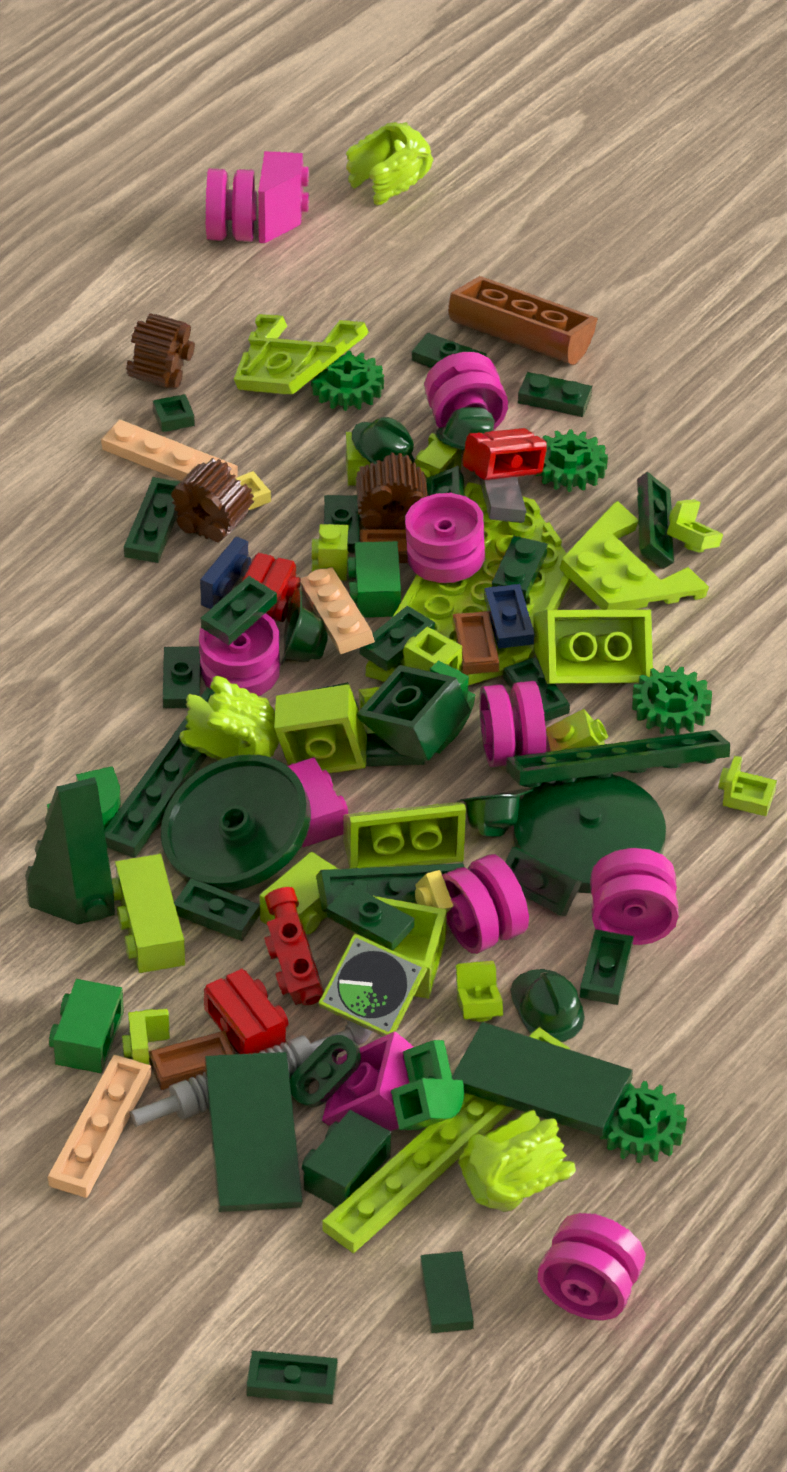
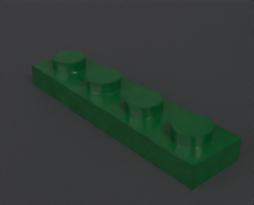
[316,863,464,912]

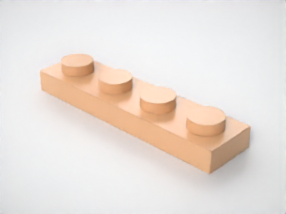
[101,420,238,481]
[300,567,375,655]
[48,1054,152,1198]

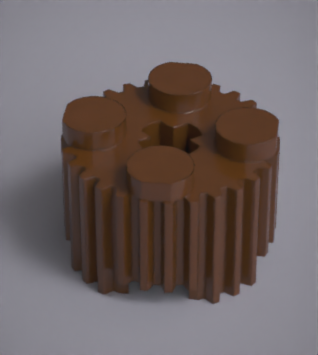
[126,313,195,389]
[356,453,428,530]
[171,458,254,542]

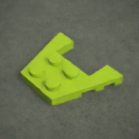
[234,314,369,395]
[559,501,709,610]

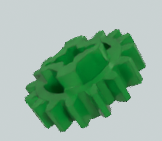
[311,350,384,411]
[535,429,608,492]
[632,665,712,735]
[599,1081,687,1163]

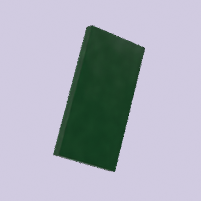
[452,1022,633,1137]
[204,1052,303,1212]

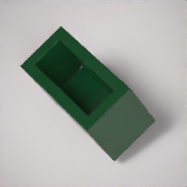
[301,1110,391,1208]

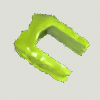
[345,122,434,206]
[179,676,279,761]
[458,1110,576,1212]

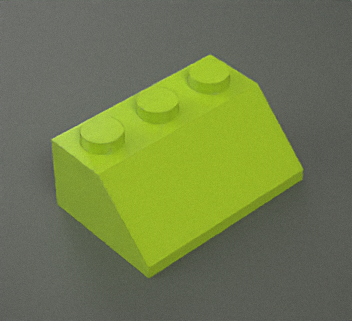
[533,609,653,684]
[343,802,466,868]

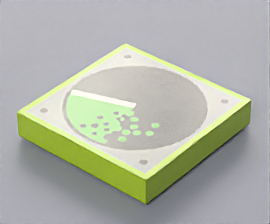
[319,933,427,1036]

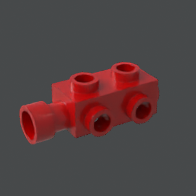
[264,887,324,1005]

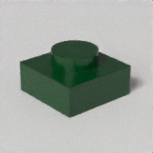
[152,394,195,432]

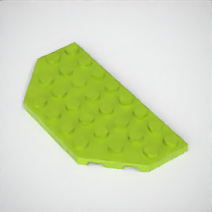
[365,482,572,685]

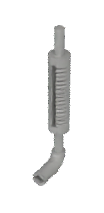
[130,1019,373,1127]

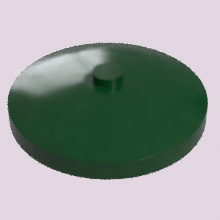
[161,754,311,891]
[513,774,666,893]

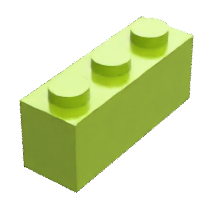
[112,854,185,974]

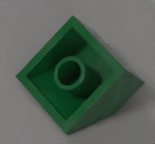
[357,665,471,761]

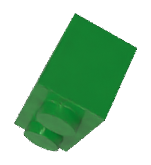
[348,541,401,618]
[49,979,124,1074]

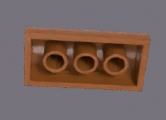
[448,276,598,365]

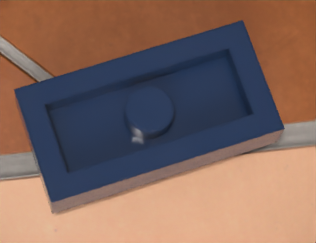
[200,536,251,609]
[484,584,535,649]

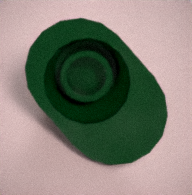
[435,407,494,450]
[352,417,415,464]
[280,588,328,665]
[457,788,533,837]
[510,969,585,1042]

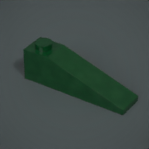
[25,777,115,925]

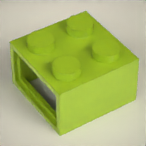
[358,896,447,999]

